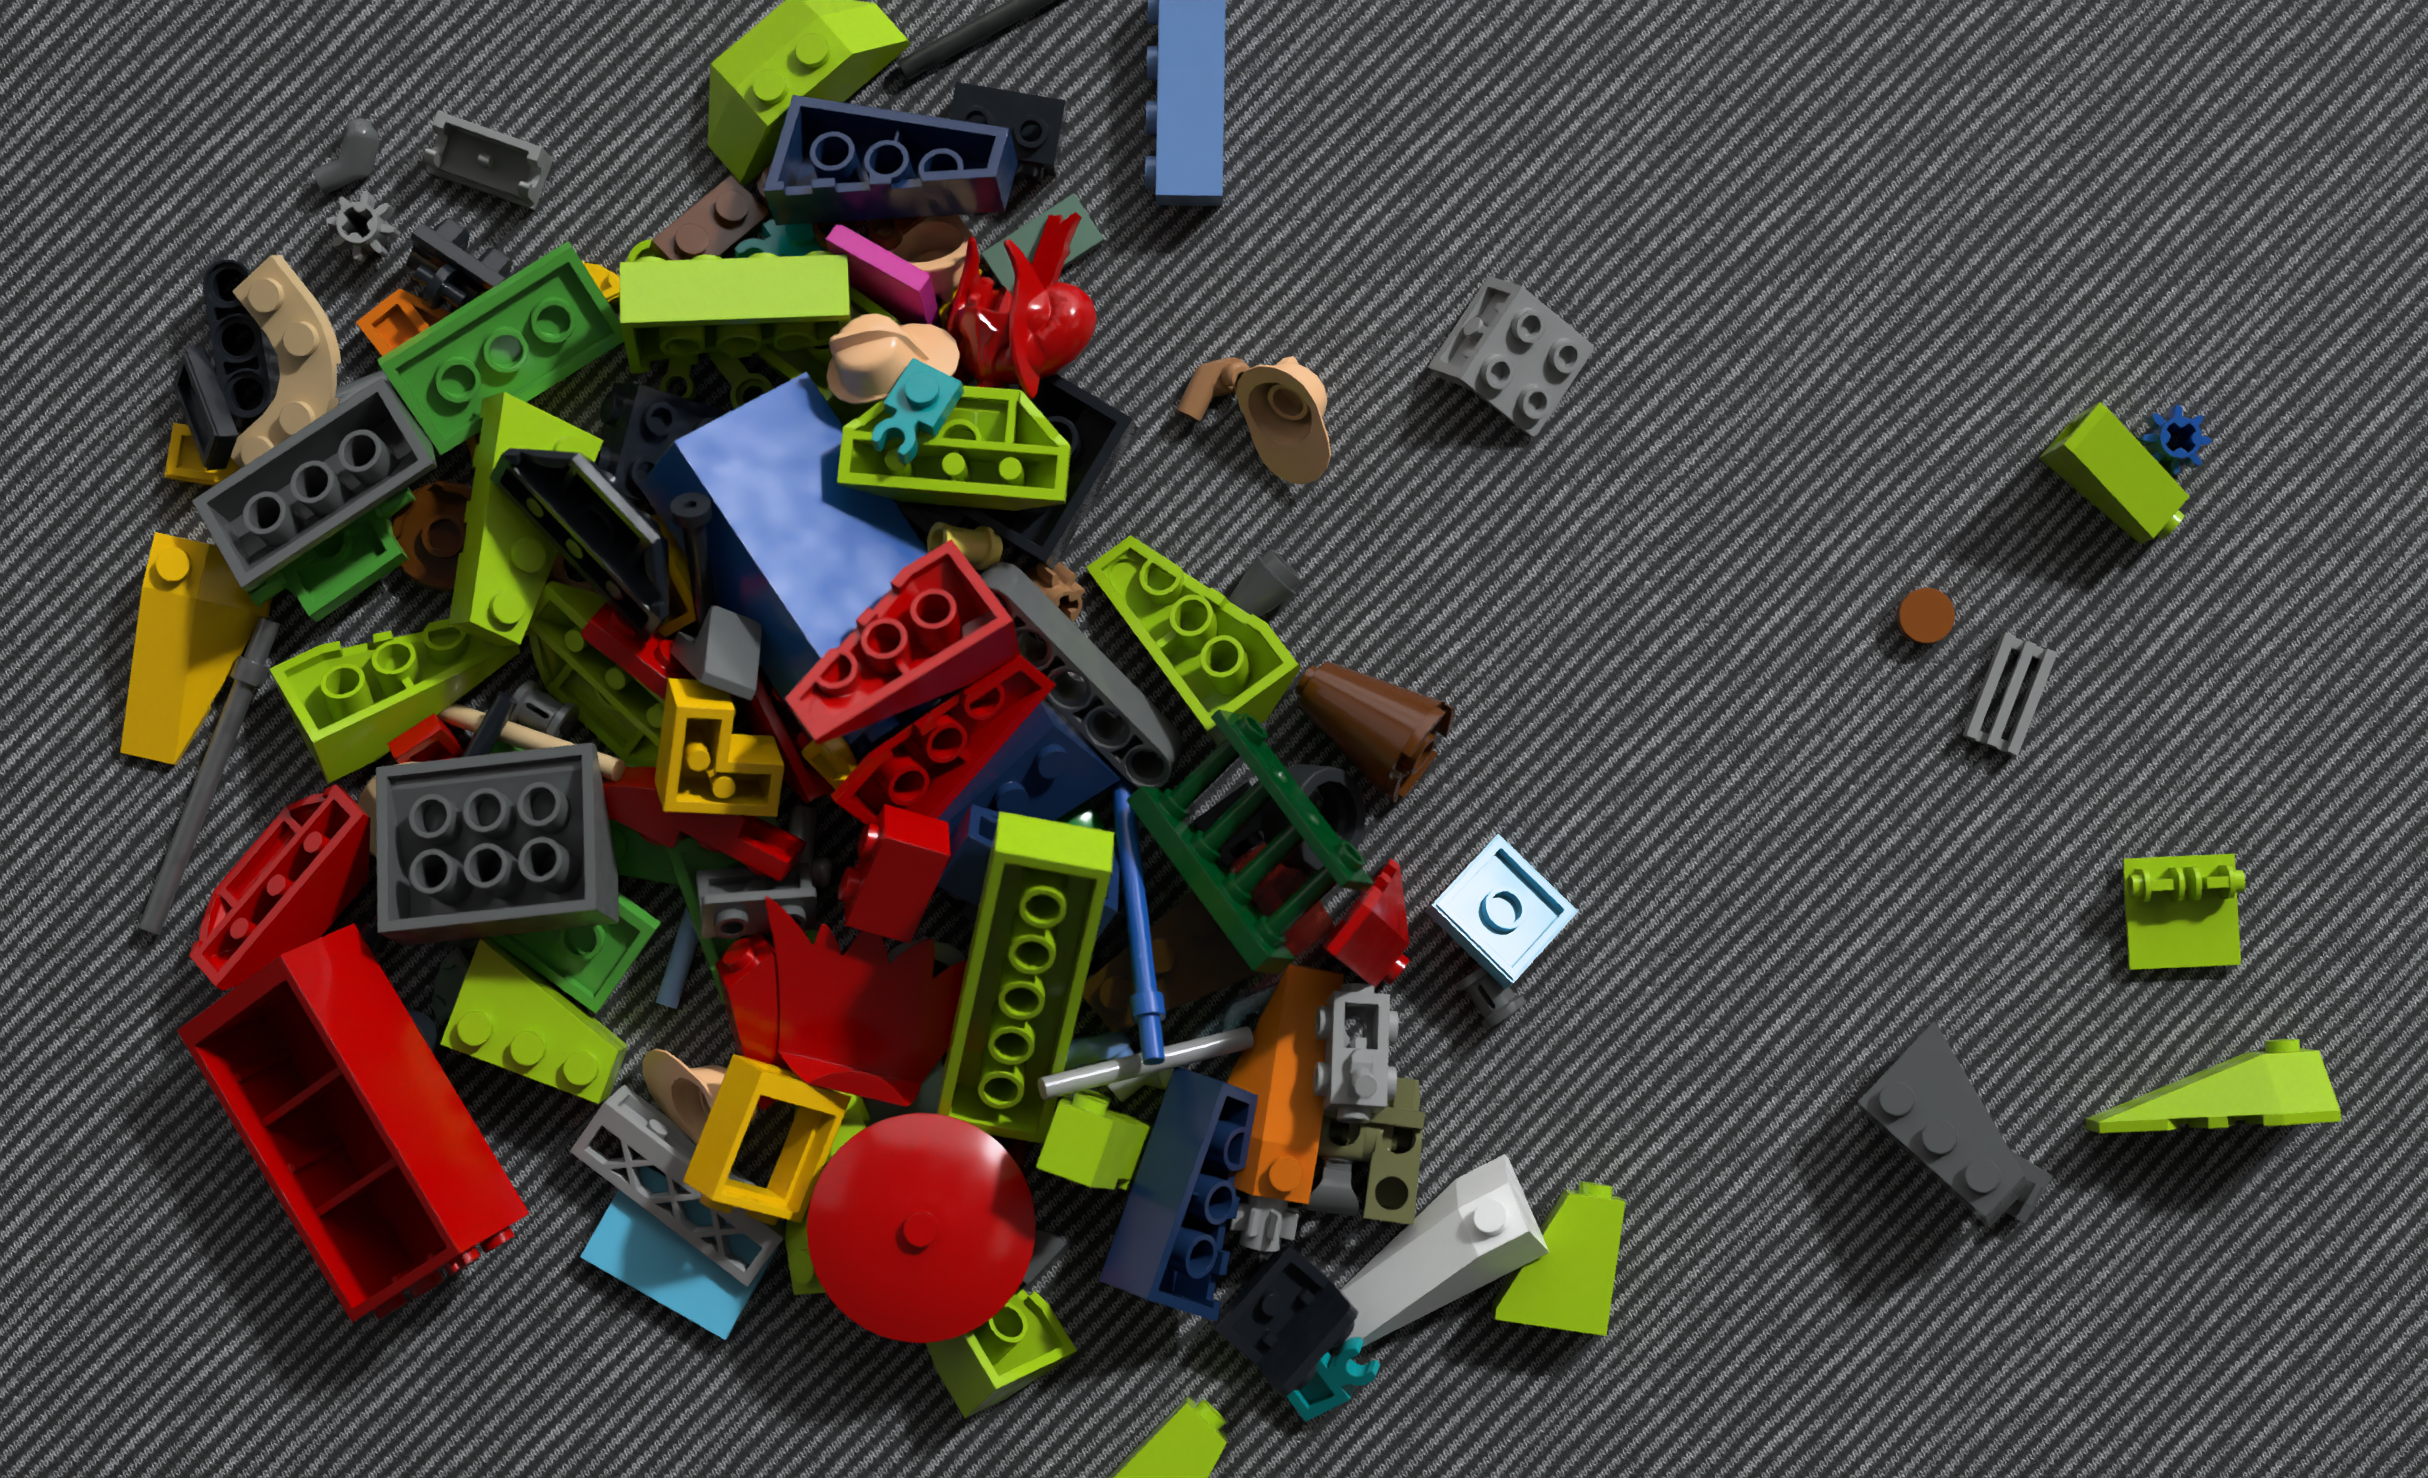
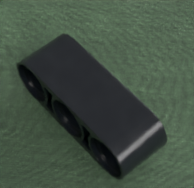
[203,259,280,424]

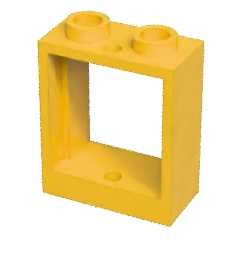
[683,1054,851,1225]

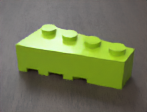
[449,392,604,647]

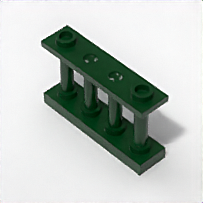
[1126,709,1374,974]

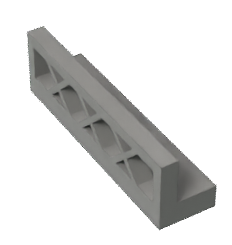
[570,1084,786,1287]

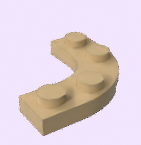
[231,255,341,469]

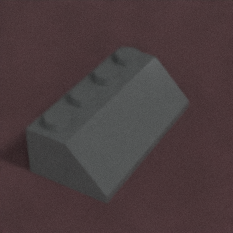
[192,377,437,591]

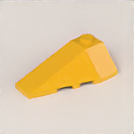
[120,532,273,765]

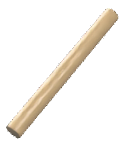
[437,702,625,781]

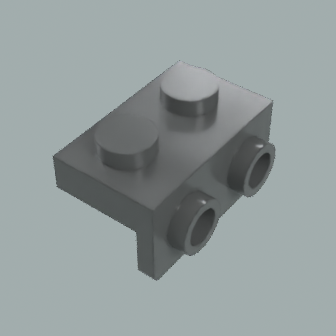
[696,863,817,939]

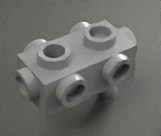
[1313,983,1399,1123]

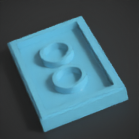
[580,1166,780,1340]

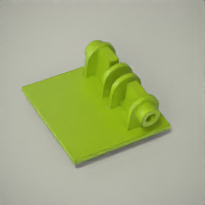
[2122,854,2245,970]

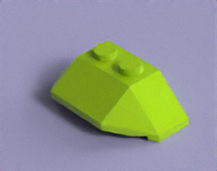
[708,0,911,187]
[837,386,1071,511]
[525,581,665,767]

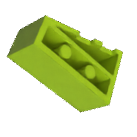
[440,937,629,1104]
[1036,1089,1154,1191]

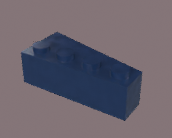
[763,95,1018,226]
[932,698,1121,896]
[1099,1067,1258,1322]

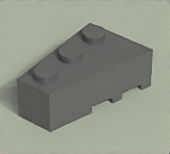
[1858,1021,2028,1228]

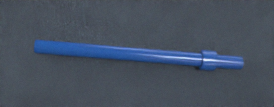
[1111,765,1166,1065]

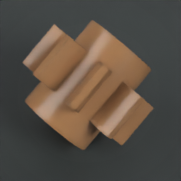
[1025,562,1085,622]

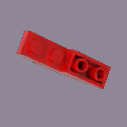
[602,767,807,881]

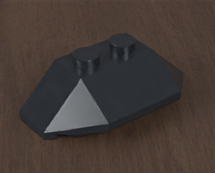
[489,448,669,643]

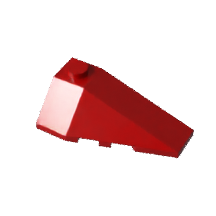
[830,654,1056,824]
[1321,858,1410,988]

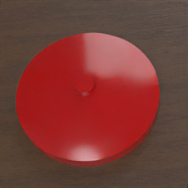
[807,1113,1036,1343]

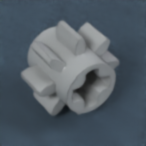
[326,191,401,263]
[1229,1193,1299,1252]

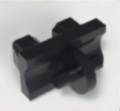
[406,218,512,310]

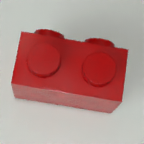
[838,804,950,944]

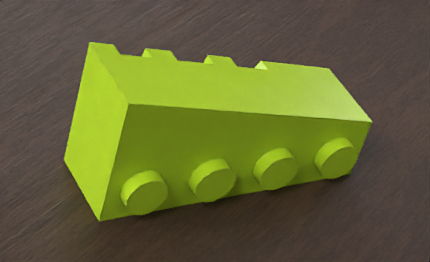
[620,251,851,374]

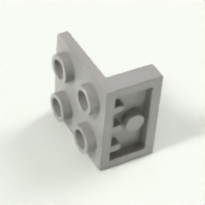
[1428,276,1594,436]

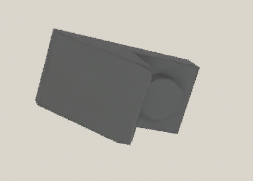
[669,606,762,701]

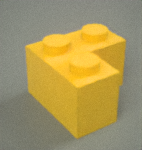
[655,678,784,817]

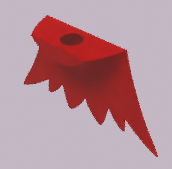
[765,896,967,1107]

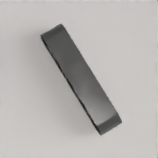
[980,562,1183,788]

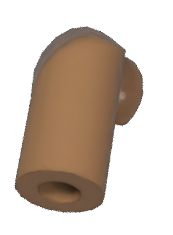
[1176,357,1250,422]

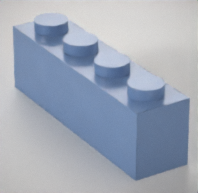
[1145,0,1226,206]

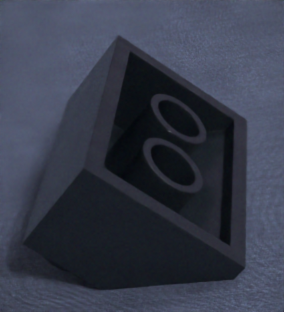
[950,374,1137,570]

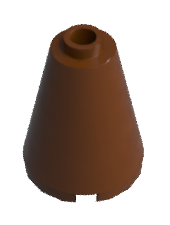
[1295,661,1455,802]

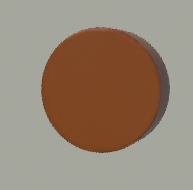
[1896,588,1955,644]

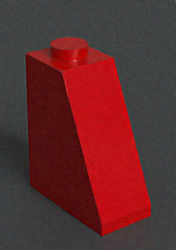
[715,934,792,1111]

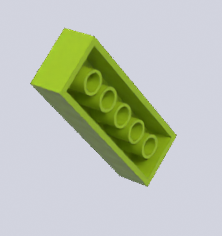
[937,811,1114,1144]

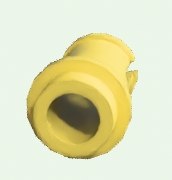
[927,522,1003,571]

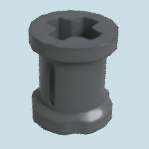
[508,679,580,740]
[1454,965,1527,1030]

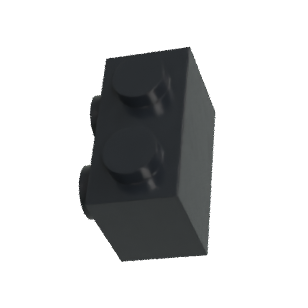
[949,82,1068,181]

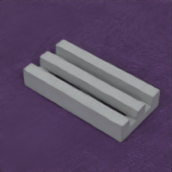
[1962,632,2058,756]

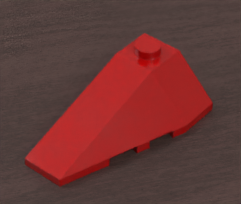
[785,539,1020,746]

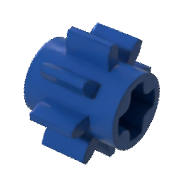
[2137,405,2212,477]

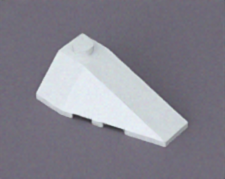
[1341,1154,1549,1347]

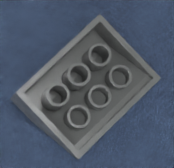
[376,743,619,946]

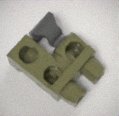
[1306,1077,1425,1225]

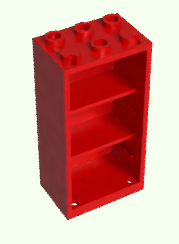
[177,923,530,1322]

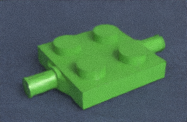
[246,486,416,622]

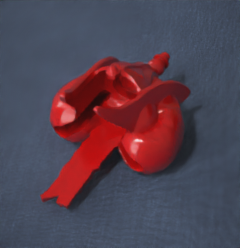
[945,212,1097,399]

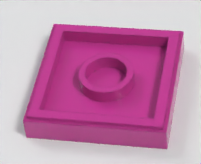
[826,224,942,328]

